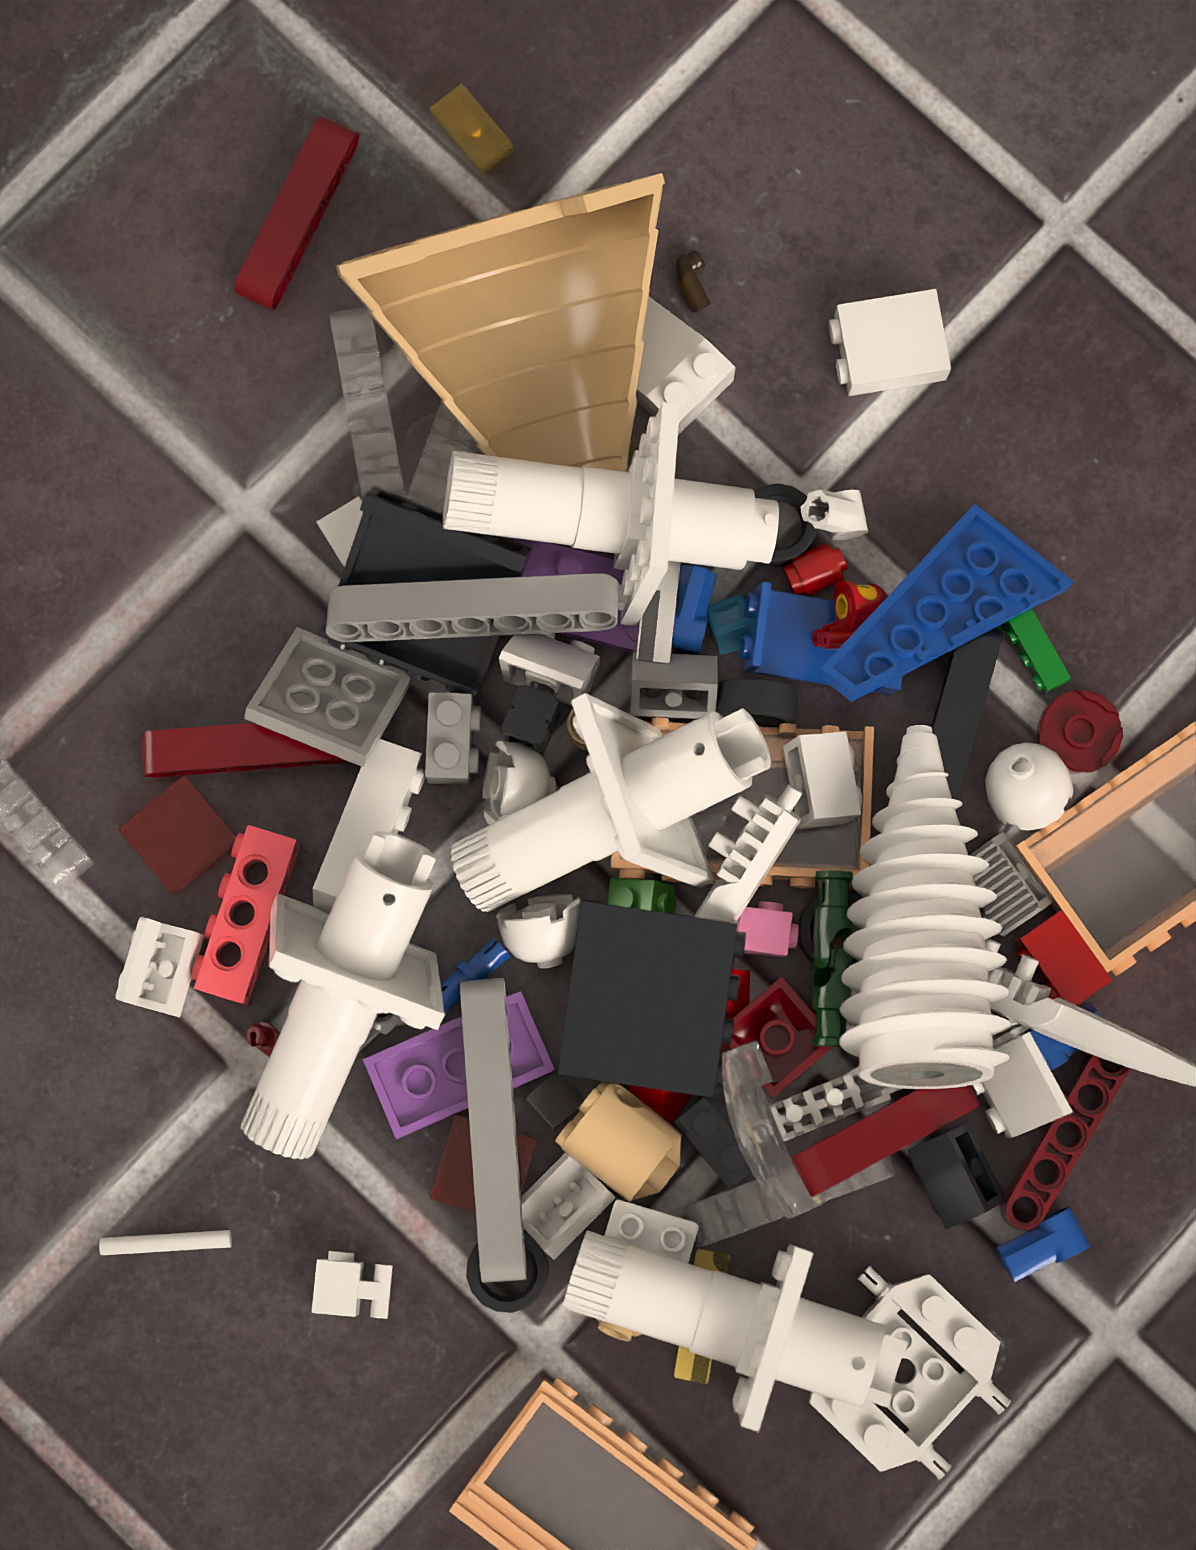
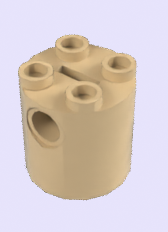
[555,1081,683,1203]

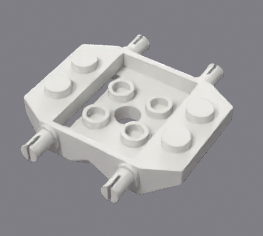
[809,1266,1011,1479]

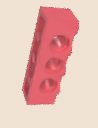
[191,825,301,1006]

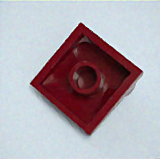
[726,977,834,1100]

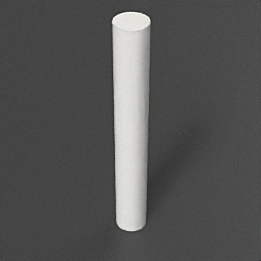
[99,1230,232,1255]

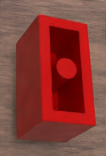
[1014,910,1113,1006]

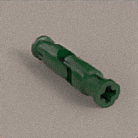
[812,870,853,1047]

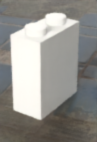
[829,289,951,396]

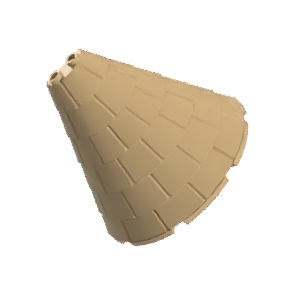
[335,173,665,472]

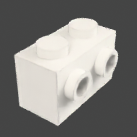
[783,731,862,829]

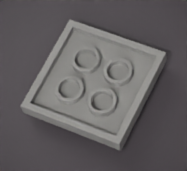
[244,627,412,767]

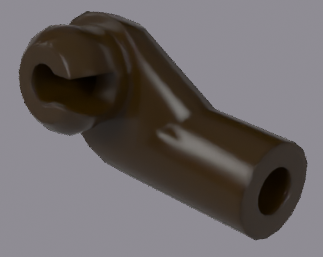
[676,250,711,313]

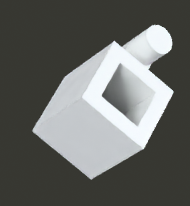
[312,1251,393,1319]

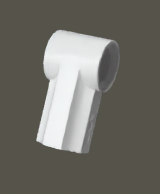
[800,489,868,541]

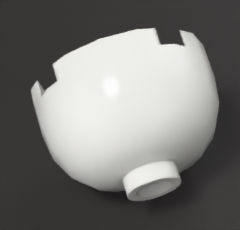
[482,741,556,824]
[985,743,1073,831]
[496,894,581,968]

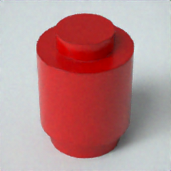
[782,542,848,596]

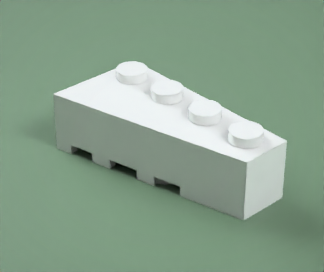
[313,739,425,913]

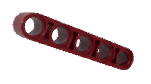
[234,115,360,311]
[140,723,349,778]
[1000,1053,1130,1229]
[790,1085,981,1197]

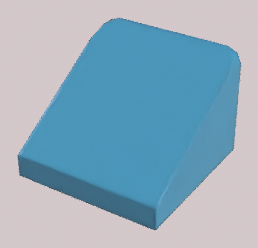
[706,593,749,655]

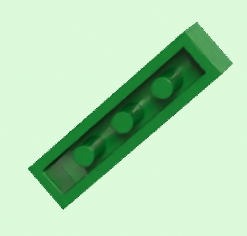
[1004,609,1071,695]

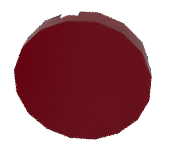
[1037,690,1123,774]

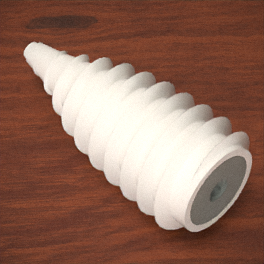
[839,725,1012,1089]

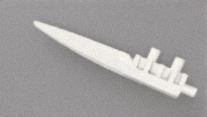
[695,784,803,922]
[984,938,1196,1087]
[749,1019,1030,1143]

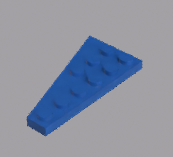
[818,504,1074,702]

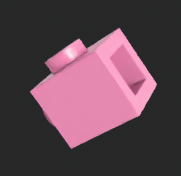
[738,901,799,958]

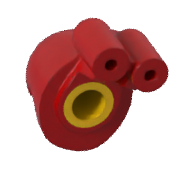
[812,580,888,649]

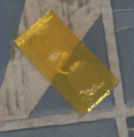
[430,84,514,175]

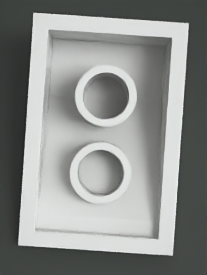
[636,297,735,435]
[499,633,600,707]
[971,1032,1073,1138]

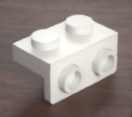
[116,917,204,1018]
[521,1153,616,1260]
[604,1199,698,1263]

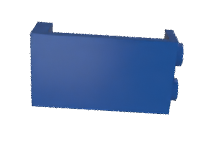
[739,582,902,695]

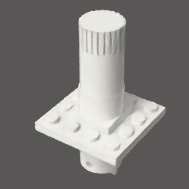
[443,402,779,626]
[451,693,771,912]
[241,831,445,1159]
[562,1231,908,1432]

